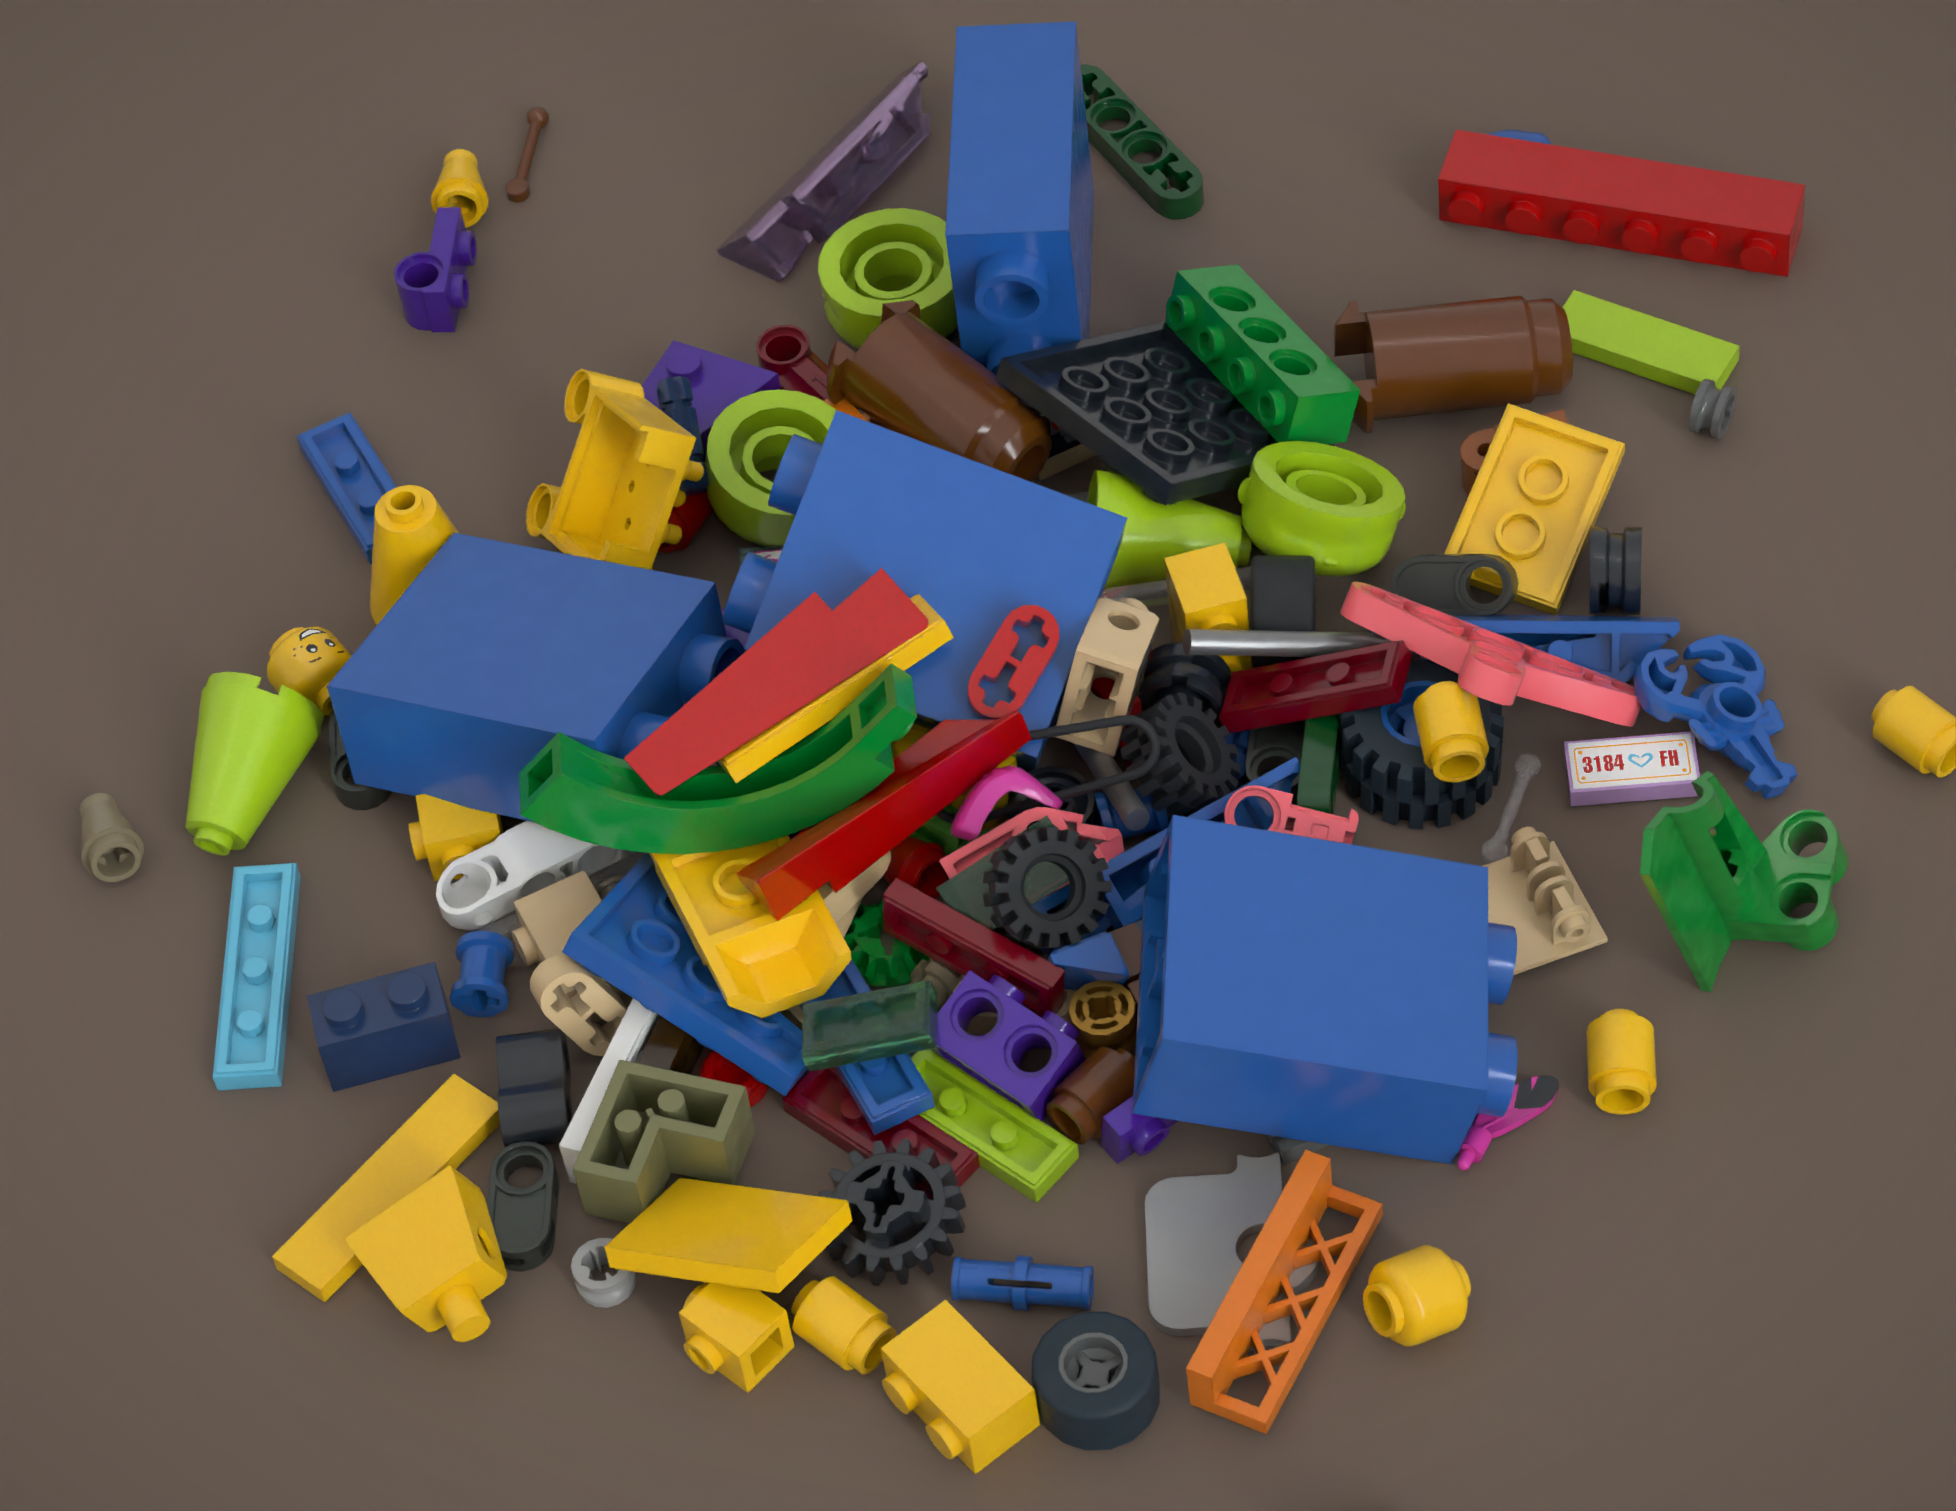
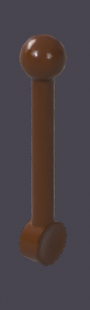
[506,106,549,203]

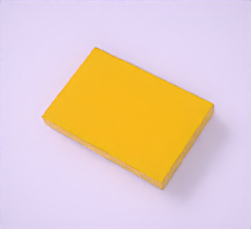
[1444,403,1625,615]
[605,1178,853,1293]

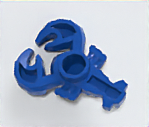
[1634,634,1798,799]

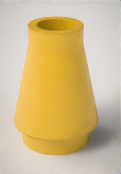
[431,149,489,228]

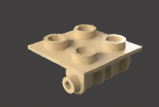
[1483,827,1608,975]

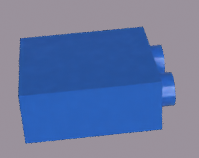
[945,21,1093,375]
[722,410,1127,772]
[327,533,745,822]
[1132,815,1518,1164]

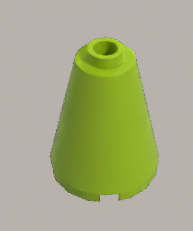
[1087,470,1252,593]
[185,671,324,856]

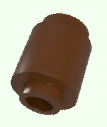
[1046,1046,1135,1145]

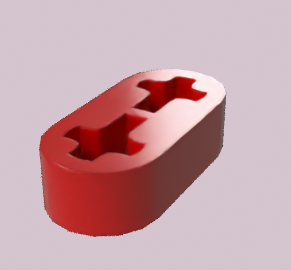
[967,605,1060,719]

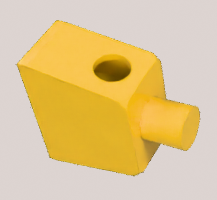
[345,1165,507,1342]

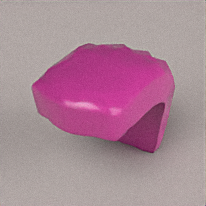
[950,765,1063,842]

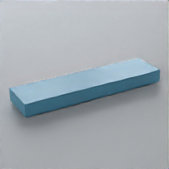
[212,863,301,1091]

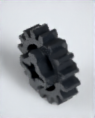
[818,1139,967,1286]

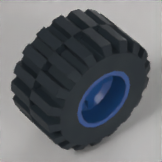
[1340,654,1504,829]

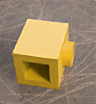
[408,794,504,882]
[679,1283,795,1393]

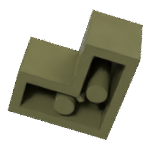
[573,1060,756,1224]

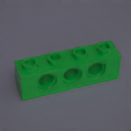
[1165,264,1360,444]

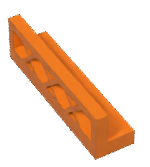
[1186,1149,1383,1434]

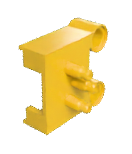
[526,369,704,570]

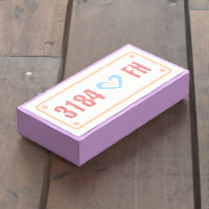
[1564,732,1700,806]

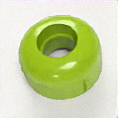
[818,208,958,349]
[705,389,836,548]
[1238,441,1406,577]

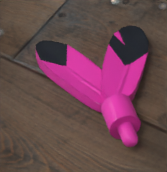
[1457,1075,1559,1170]

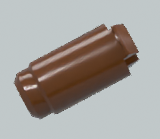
[1334,295,1573,433]
[826,300,1052,482]

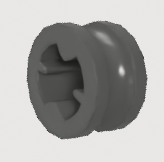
[1689,379,1737,439]

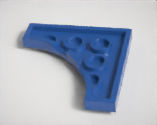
[562,853,822,1096]

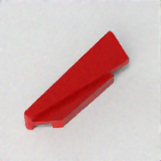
[624,568,929,796]
[736,710,1032,921]

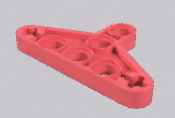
[1340,582,1642,727]

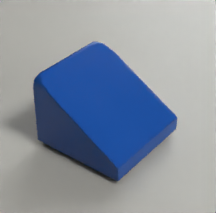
[1047,931,1129,991]

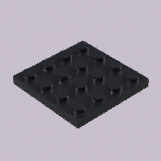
[995,322,1334,505]

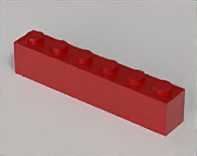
[1438,130,1805,277]

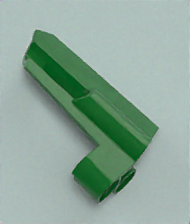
[1640,771,1848,992]

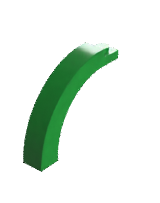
[519,663,917,854]

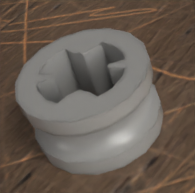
[571,1238,637,1308]

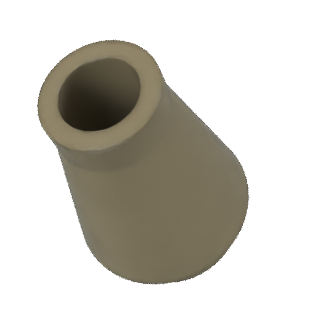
[79,793,144,882]

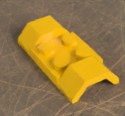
[649,835,852,1018]

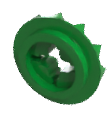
[844,893,930,987]

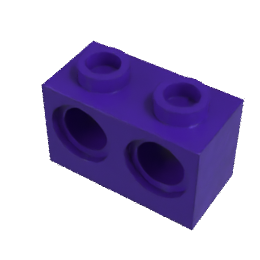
[922,970,1086,1121]

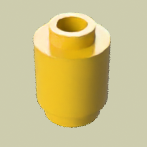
[1413,681,1489,782]
[1871,686,1956,778]
[1586,1009,1657,1115]
[791,1276,896,1375]

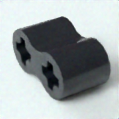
[496,1028,573,1147]

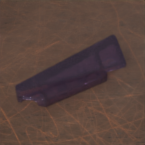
[716,61,931,282]

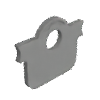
[1145,1152,1321,1352]

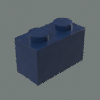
[307,962,461,1092]

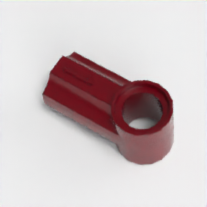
[756,324,860,411]

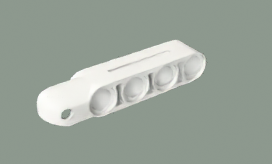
[436,762,718,931]

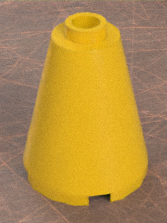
[370,485,459,626]

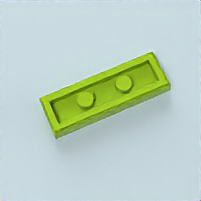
[1562,290,1740,395]
[911,1045,1079,1203]

